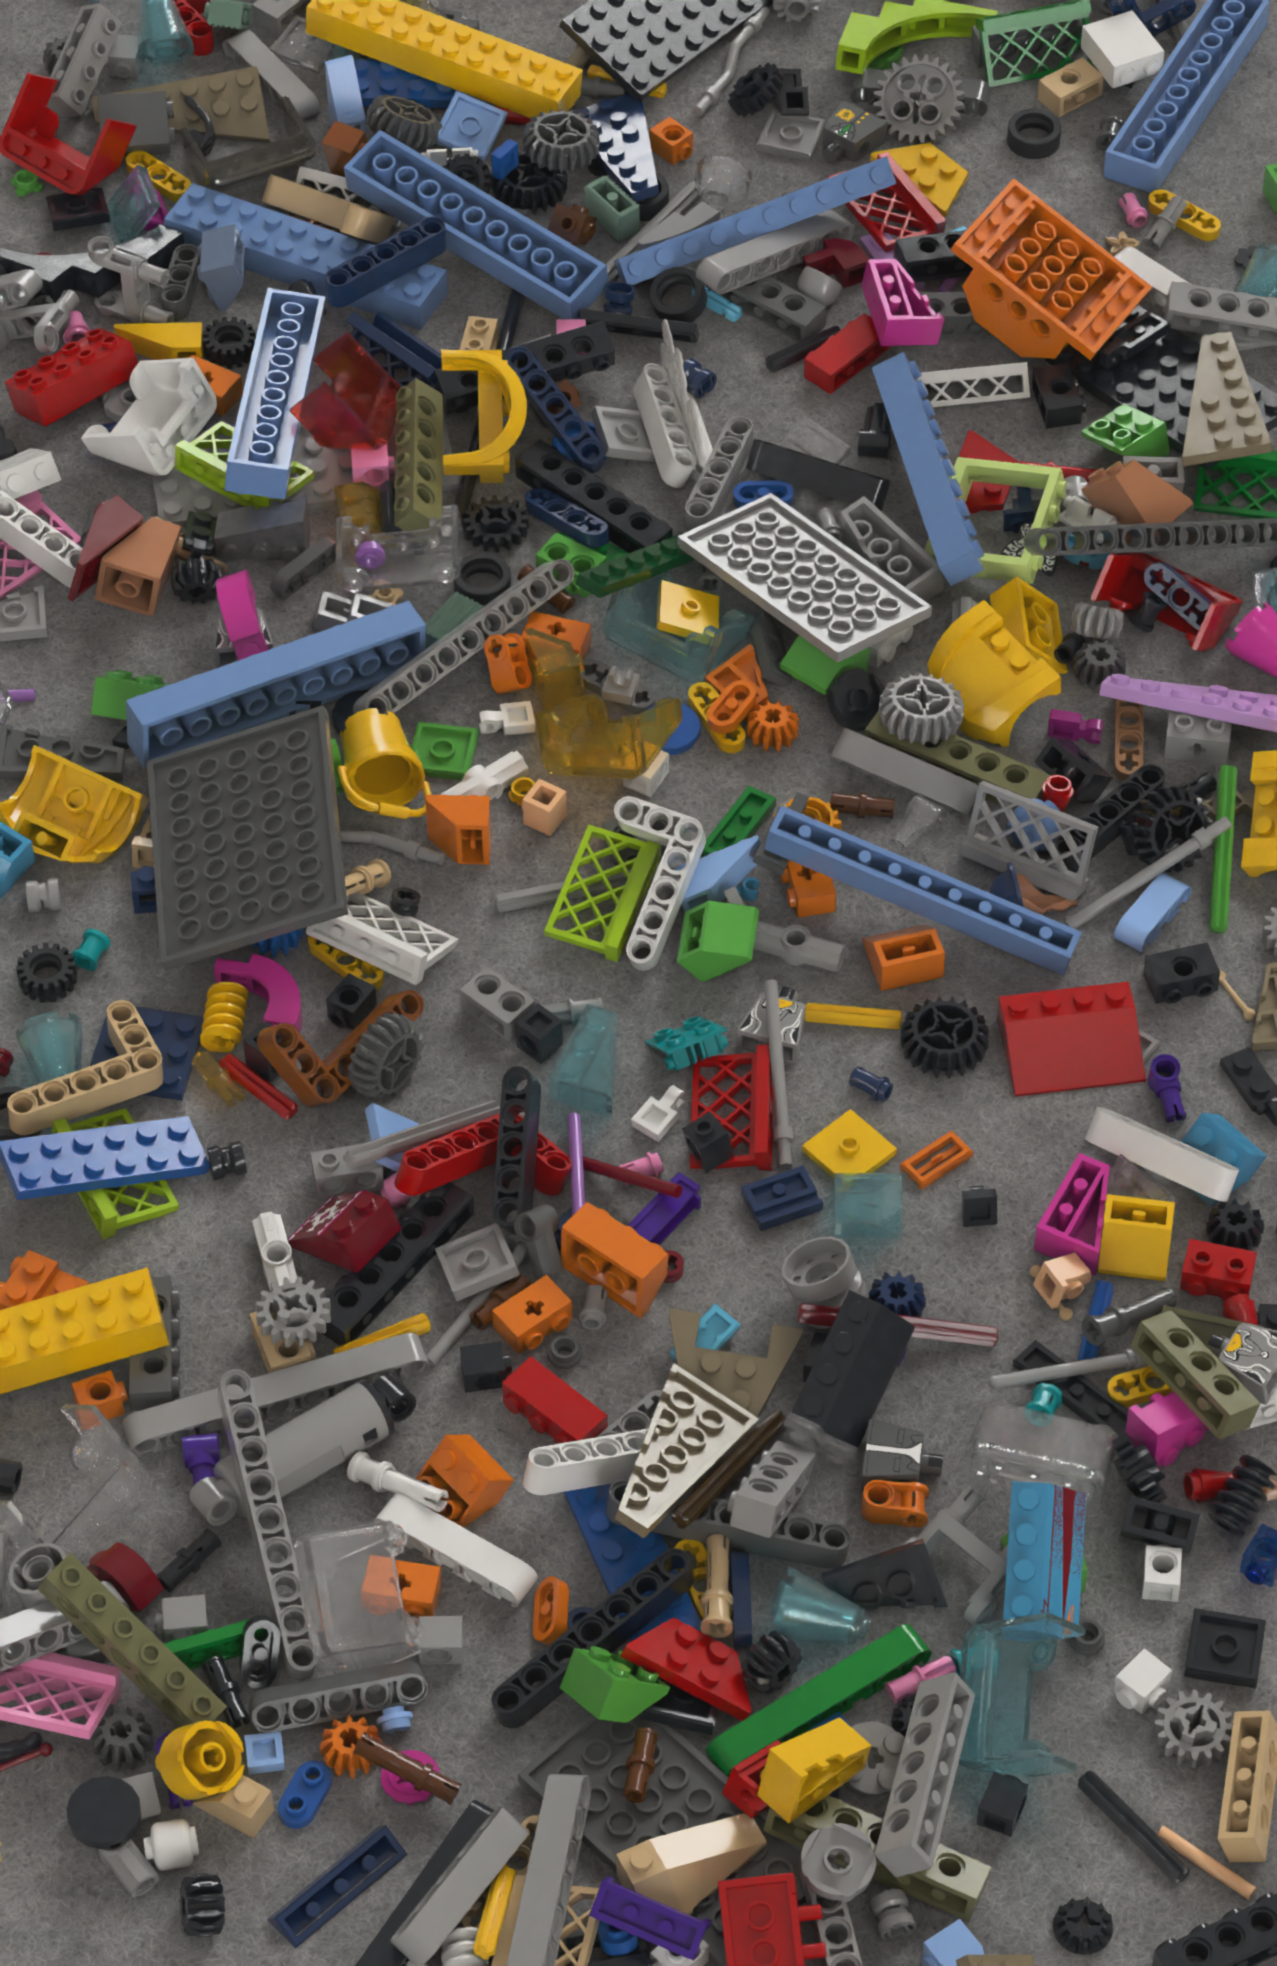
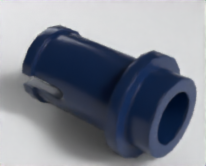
[849,1066,893,1102]

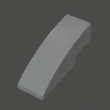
[637,201,720,251]
[312,591,394,631]

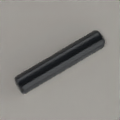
[765,326,841,372]

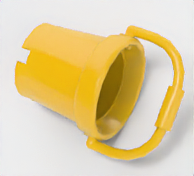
[337,708,432,819]

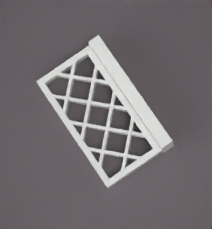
[306,893,459,985]

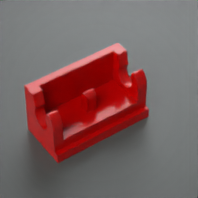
[722,1740,782,1819]

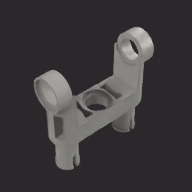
[87,236,175,323]
[0,290,79,353]
[903,1484,1008,1628]

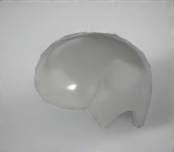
[797,266,842,306]

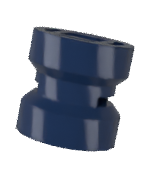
[603,282,635,315]
[683,358,717,398]

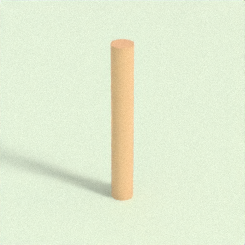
[1157,1826,1257,1900]

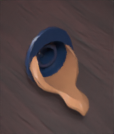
[989,862,1078,915]

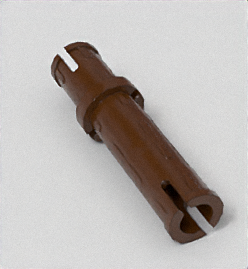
[353,1732,462,1806]

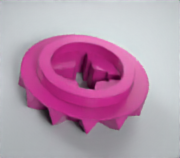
[381,1750,439,1806]

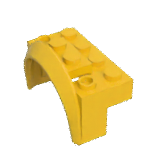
[441,349,527,483]

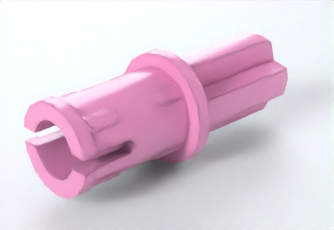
[885,1656,957,1704]

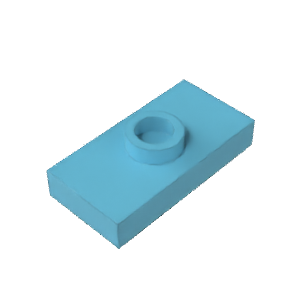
[669,1303,741,1362]

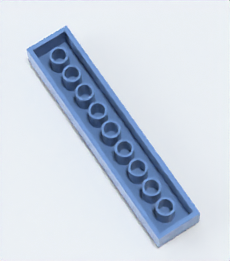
[1103,0,1270,193]
[344,130,608,319]
[164,183,448,330]
[225,288,326,499]
[126,601,426,768]

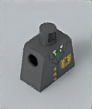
[822,100,887,163]

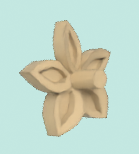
[1105,231,1140,256]

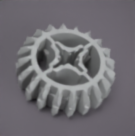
[879,672,964,746]

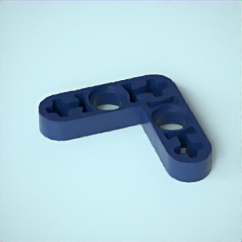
[1106,0,1196,37]

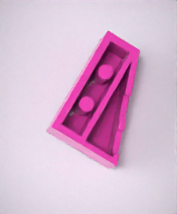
[861,259,945,346]
[1034,1153,1110,1276]
[1125,1392,1209,1467]

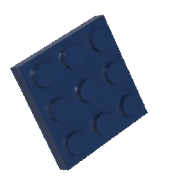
[90,1003,203,1101]

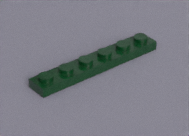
[575,533,695,598]

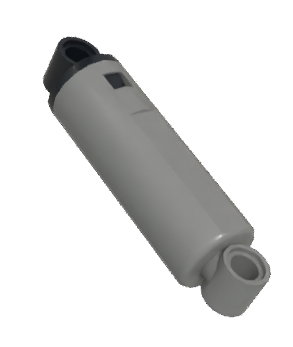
[189,1374,416,1526]

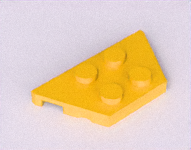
[870,142,968,217]

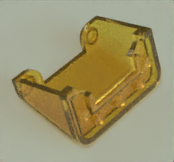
[535,694,682,779]

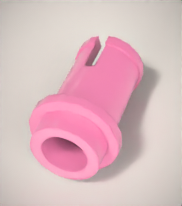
[1119,192,1148,228]
[619,1152,664,1186]

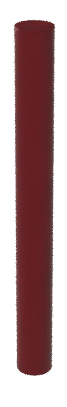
[568,1155,683,1198]

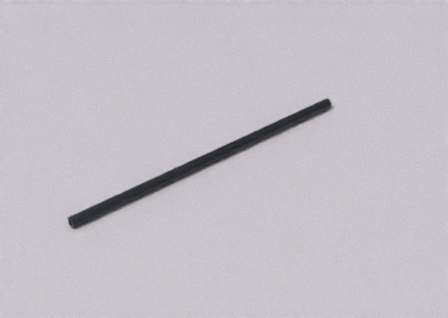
[447,288,525,536]

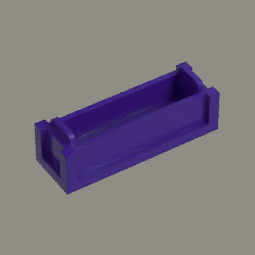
[627,1172,701,1245]
[589,1876,712,1960]

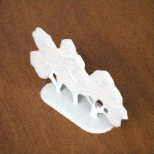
[660,319,713,473]

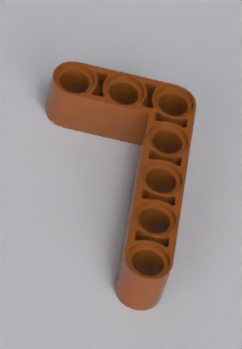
[257,990,424,1107]

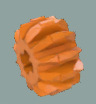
[747,700,799,753]
[319,1714,382,1780]

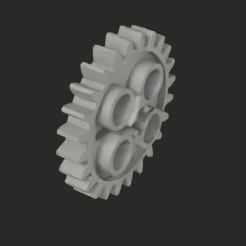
[873,54,966,145]

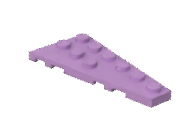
[1099,674,1277,732]

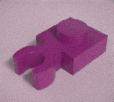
[1047,709,1104,744]

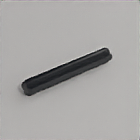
[1078,1770,1190,1884]

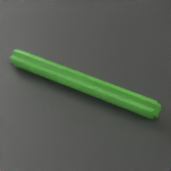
[1209,765,1237,933]

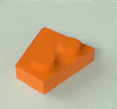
[704,644,769,720]

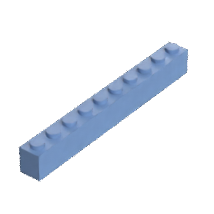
[613,156,897,285]
[872,352,984,586]
[765,805,1082,976]

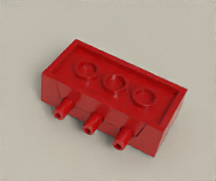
[4,328,138,427]
[718,1872,827,1966]

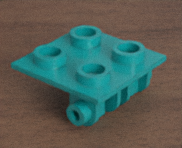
[645,1016,728,1071]

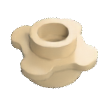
[369,583,403,605]

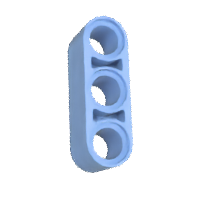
[1114,872,1191,953]

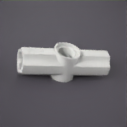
[442,751,529,800]
[252,1211,297,1292]

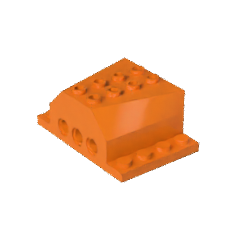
[950,178,1152,360]

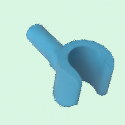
[736,877,760,901]

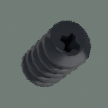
[1207,1455,1277,1536]

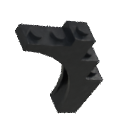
[0,224,184,303]

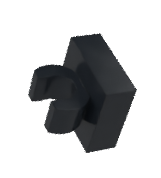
[962,1185,997,1227]

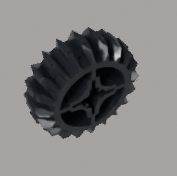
[491,149,568,215]
[1129,786,1213,873]
[900,995,989,1079]

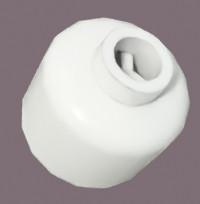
[144,1818,199,1871]

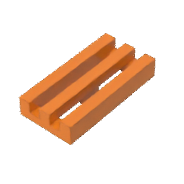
[900,1130,973,1190]

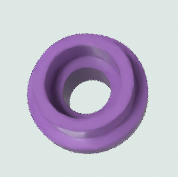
[355,541,385,569]

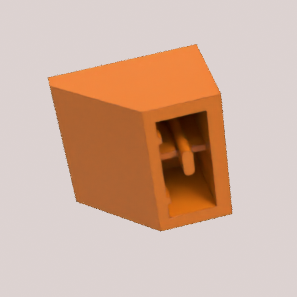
[425,794,492,865]
[862,924,945,991]
[416,1434,514,1528]

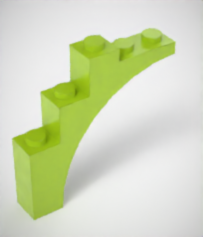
[835,0,998,75]

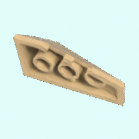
[616,1813,767,1915]

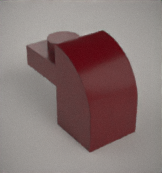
[802,238,869,288]
[86,1542,164,1612]

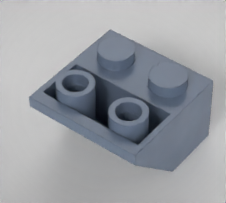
[197,224,245,311]

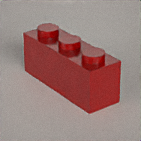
[804,313,889,394]
[502,1356,608,1444]

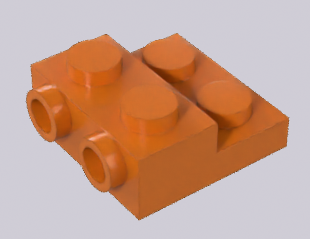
[0,1250,89,1310]

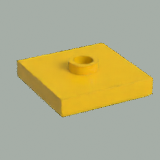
[656,580,720,645]
[802,1109,897,1191]

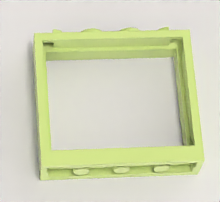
[924,457,1068,584]

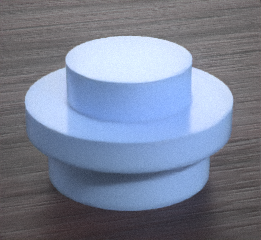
[376,1706,413,1734]

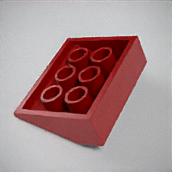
[997,981,1146,1097]

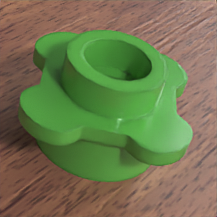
[11,169,43,197]

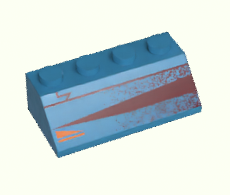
[1003,1481,1087,1637]

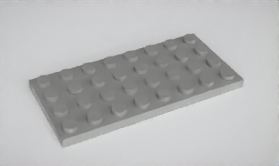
[677,493,932,663]

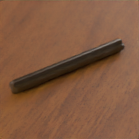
[672,1410,788,1529]

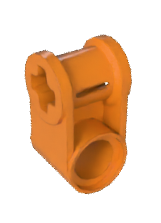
[484,633,532,695]
[860,1480,929,1528]

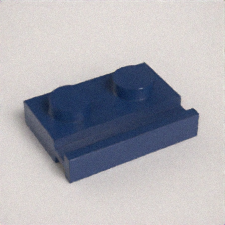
[741,1165,823,1231]

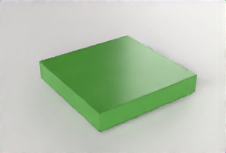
[411,722,479,780]

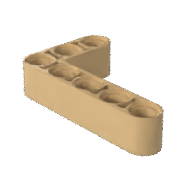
[261,174,395,243]
[7,1000,163,1135]

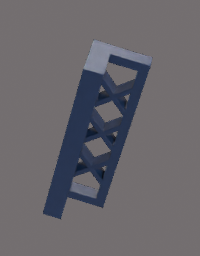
[339,312,437,390]

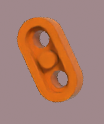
[707,680,757,734]
[533,1576,569,1646]

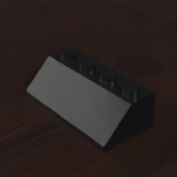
[790,1290,915,1452]

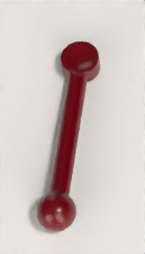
[0,1742,53,1772]

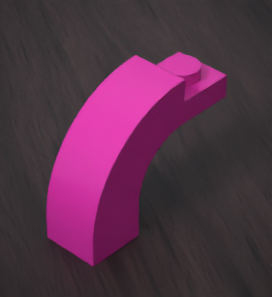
[216,569,269,661]
[214,953,302,1033]

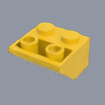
[1098,1194,1175,1281]

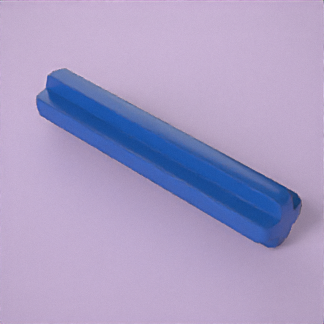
[1077,1280,1114,1361]

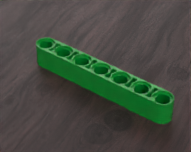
[706,1624,932,1778]

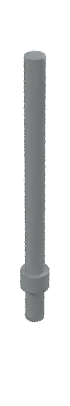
[1065,816,1232,929]
[764,979,794,1167]
[426,1239,529,1367]

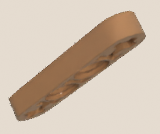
[1114,699,1144,782]

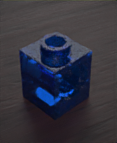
[1240,1523,1277,1588]

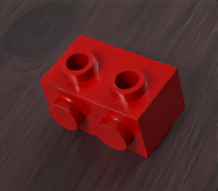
[1180,1239,1257,1301]

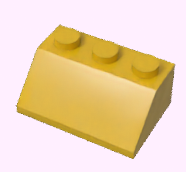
[989,576,1068,674]

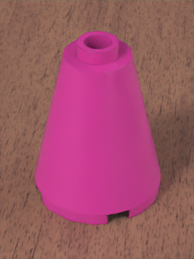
[1225,602,1277,679]

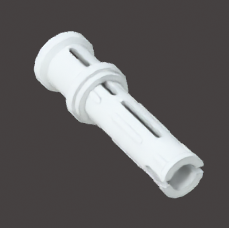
[347,1451,449,1512]

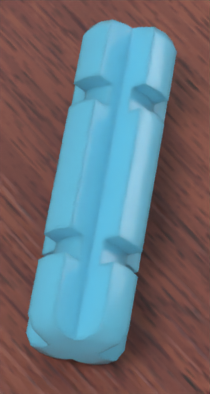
[691,286,742,322]

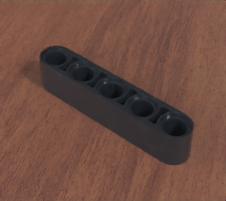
[746,439,891,511]
[1053,764,1165,873]
[492,1066,541,1235]

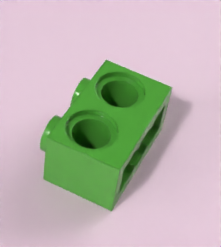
[536,532,607,598]

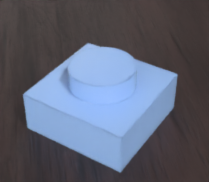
[244,1731,285,1775]

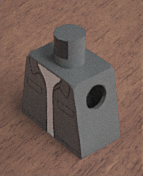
[861,1419,943,1492]

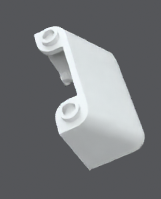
[81,358,217,476]

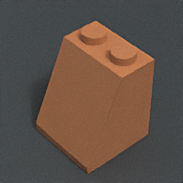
[1081,460,1193,545]
[95,517,181,616]

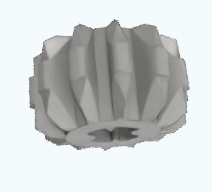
[1070,602,1124,641]

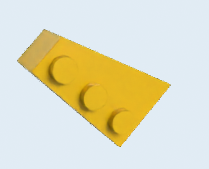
[757,1717,872,1824]

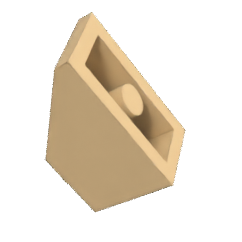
[193,1774,274,1838]

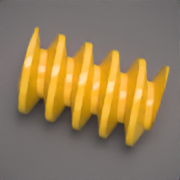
[200,982,249,1053]

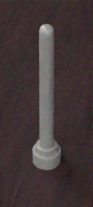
[988,1345,1149,1390]

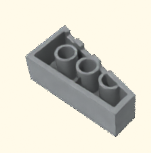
[841,496,944,602]

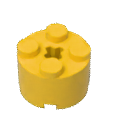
[155,1720,244,1801]

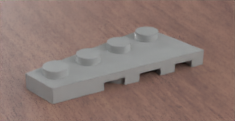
[0,585,48,642]

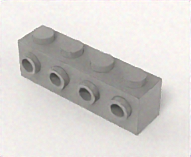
[48,3,122,118]

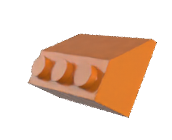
[561,1202,668,1319]

